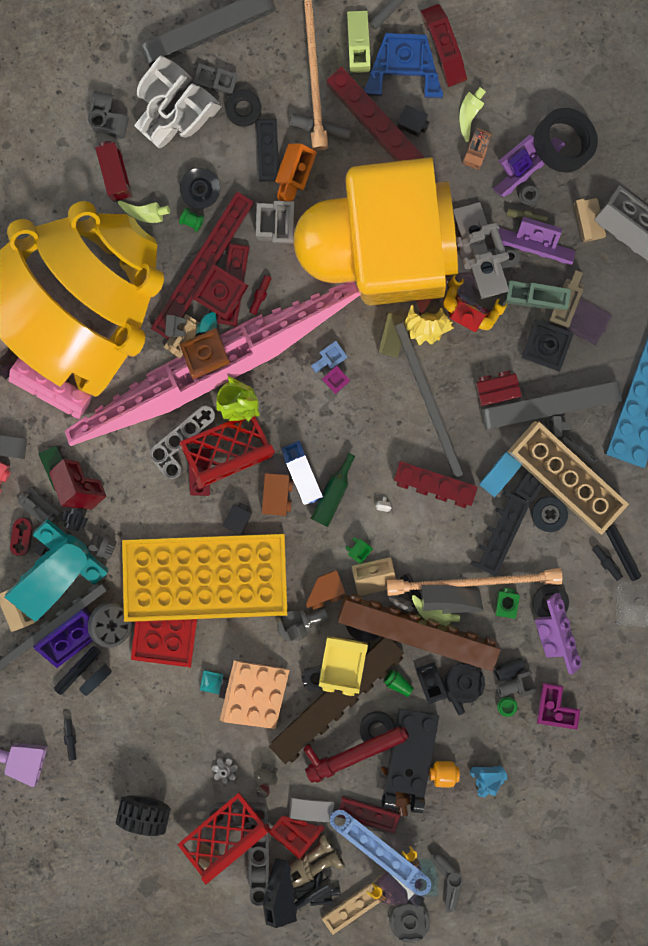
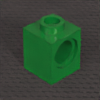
[494,587,520,619]

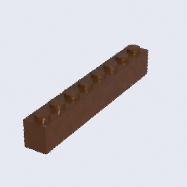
[338,594,501,672]

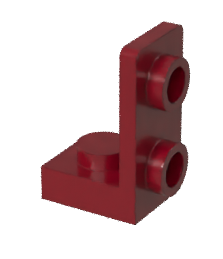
[189,448,211,496]

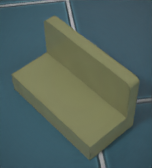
[378,312,406,358]

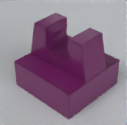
[322,366,350,395]

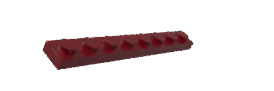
[151,191,255,340]

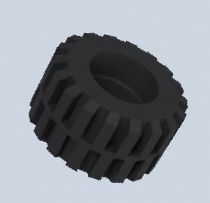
[115,795,171,836]

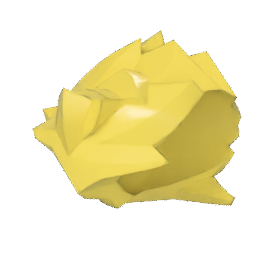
[404,305,454,345]

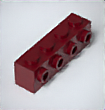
[393,461,478,508]

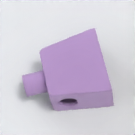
[0,743,48,787]

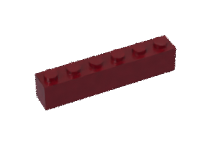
[326,66,424,161]

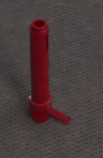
[303,726,409,783]

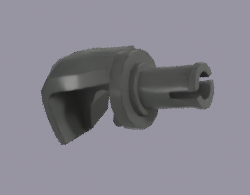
[277,608,329,641]

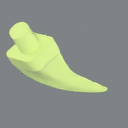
[459,87,486,142]
[118,201,170,223]
[412,595,460,626]

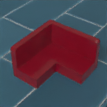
[49,459,107,510]

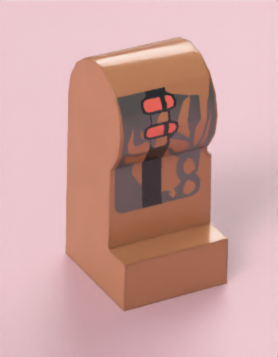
[462,128,492,170]

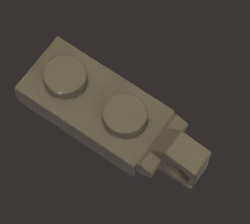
[550,270,584,328]

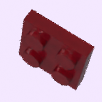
[193,264,249,320]

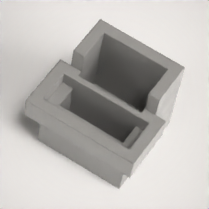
[256,201,294,244]

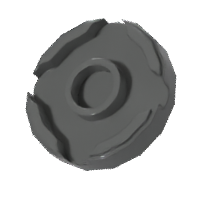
[390,901,430,943]

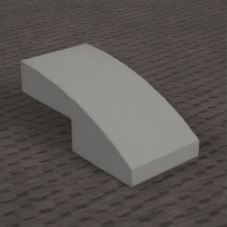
[289,797,334,822]

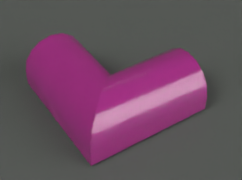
[536,682,580,730]

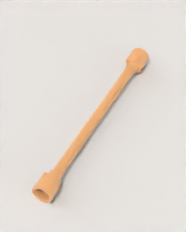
[304,0,328,151]
[386,568,562,596]

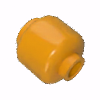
[429,761,460,787]

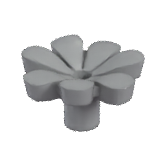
[389,595,414,612]
[212,757,238,784]

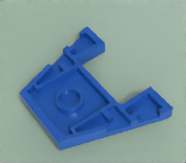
[364,33,443,98]

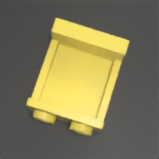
[319,635,368,696]

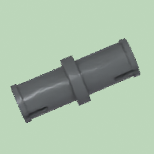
[561,433,598,469]

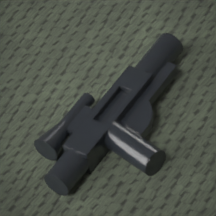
[293,871,341,906]

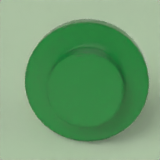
[497,696,518,717]

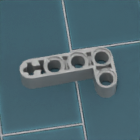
[150,406,216,479]

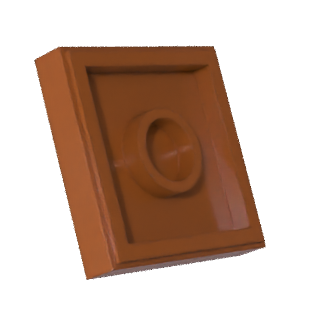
[180,328,230,379]

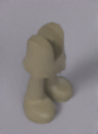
[289,834,345,887]

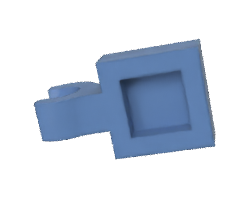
[311,341,348,373]

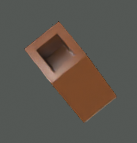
[306,569,346,610]

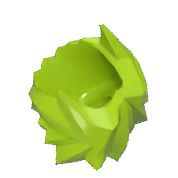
[216,376,260,422]

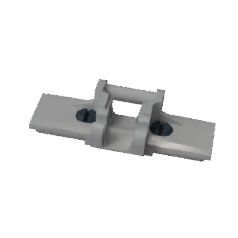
[453,202,509,299]

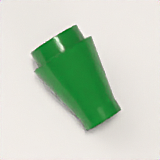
[383,669,414,697]

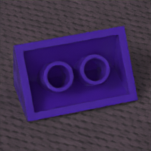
[33,607,93,668]

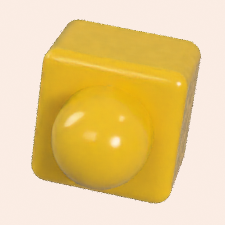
[293,157,458,306]

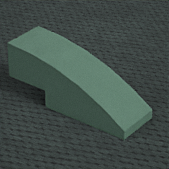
[504,281,571,310]

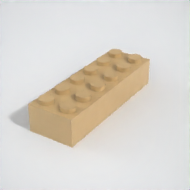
[507,421,629,535]

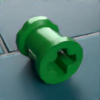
[179,208,205,233]

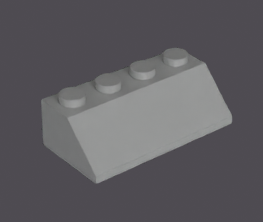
[594,185,648,262]

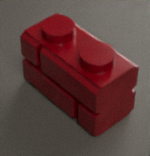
[475,370,522,407]

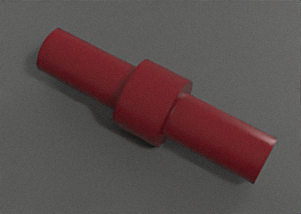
[249,275,272,315]

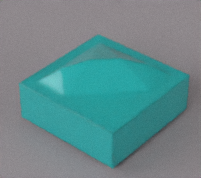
[200,670,224,694]

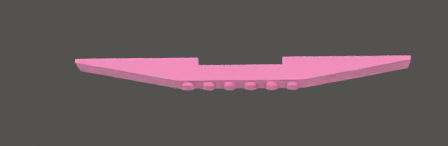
[65,282,360,446]

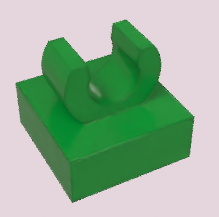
[345,537,373,564]

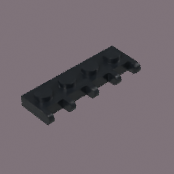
[470,491,530,576]

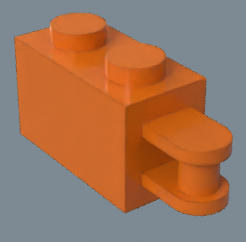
[275,144,317,201]

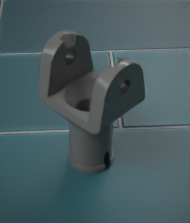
[497,670,537,697]

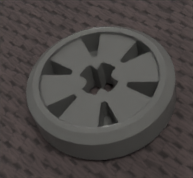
[88,602,132,648]

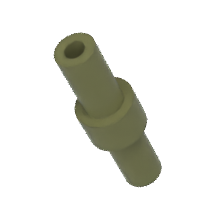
[506,208,548,223]

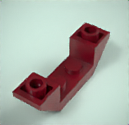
[420,4,467,88]

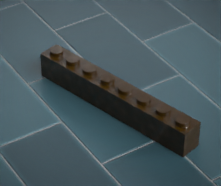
[269,637,404,764]

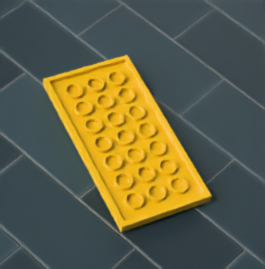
[122,534,288,622]

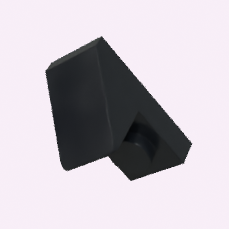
[415,662,447,705]

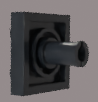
[521,320,574,372]

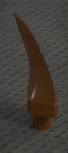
[381,767,411,817]

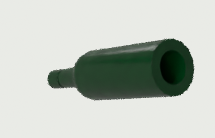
[310,453,355,527]

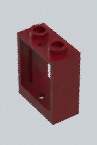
[95,141,133,202]

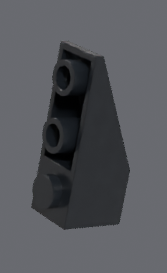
[263,858,297,928]

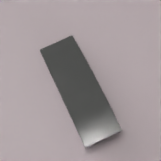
[421,585,483,614]

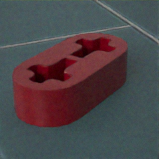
[10,518,33,556]

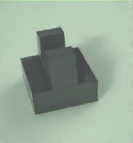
[165,315,187,338]
[547,416,571,437]

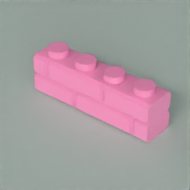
[9,358,91,420]

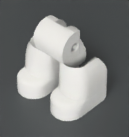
[134,56,222,148]

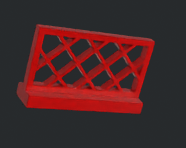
[179,416,275,489]
[177,792,272,885]

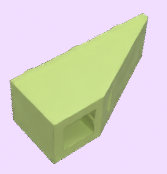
[347,11,370,73]

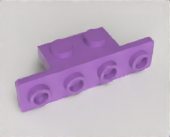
[493,135,565,197]
[498,217,575,265]
[535,593,581,674]

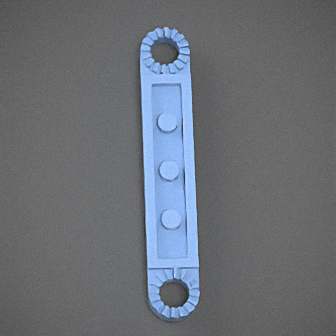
[330,810,431,896]

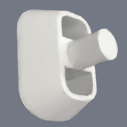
[375,497,392,512]

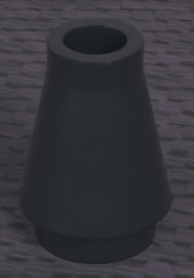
[493,658,525,682]

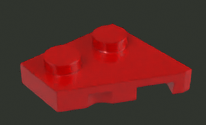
[269,816,325,859]

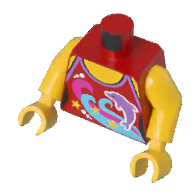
[444,275,507,332]

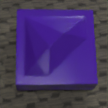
[508,149,533,177]

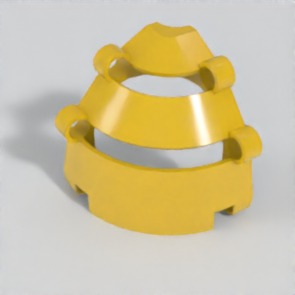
[0,201,164,397]

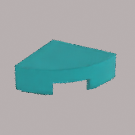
[196,312,217,333]

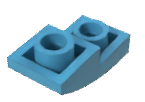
[479,451,521,497]

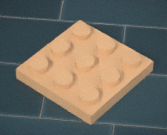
[220,660,290,729]

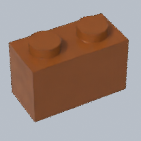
[262,473,293,516]

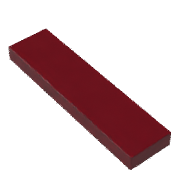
[217,243,250,327]

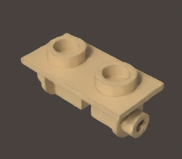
[164,314,199,358]

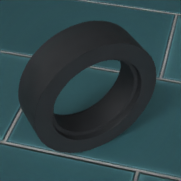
[534,108,598,173]

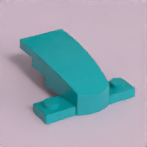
[4,518,109,622]

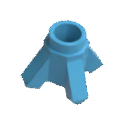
[470,765,507,798]

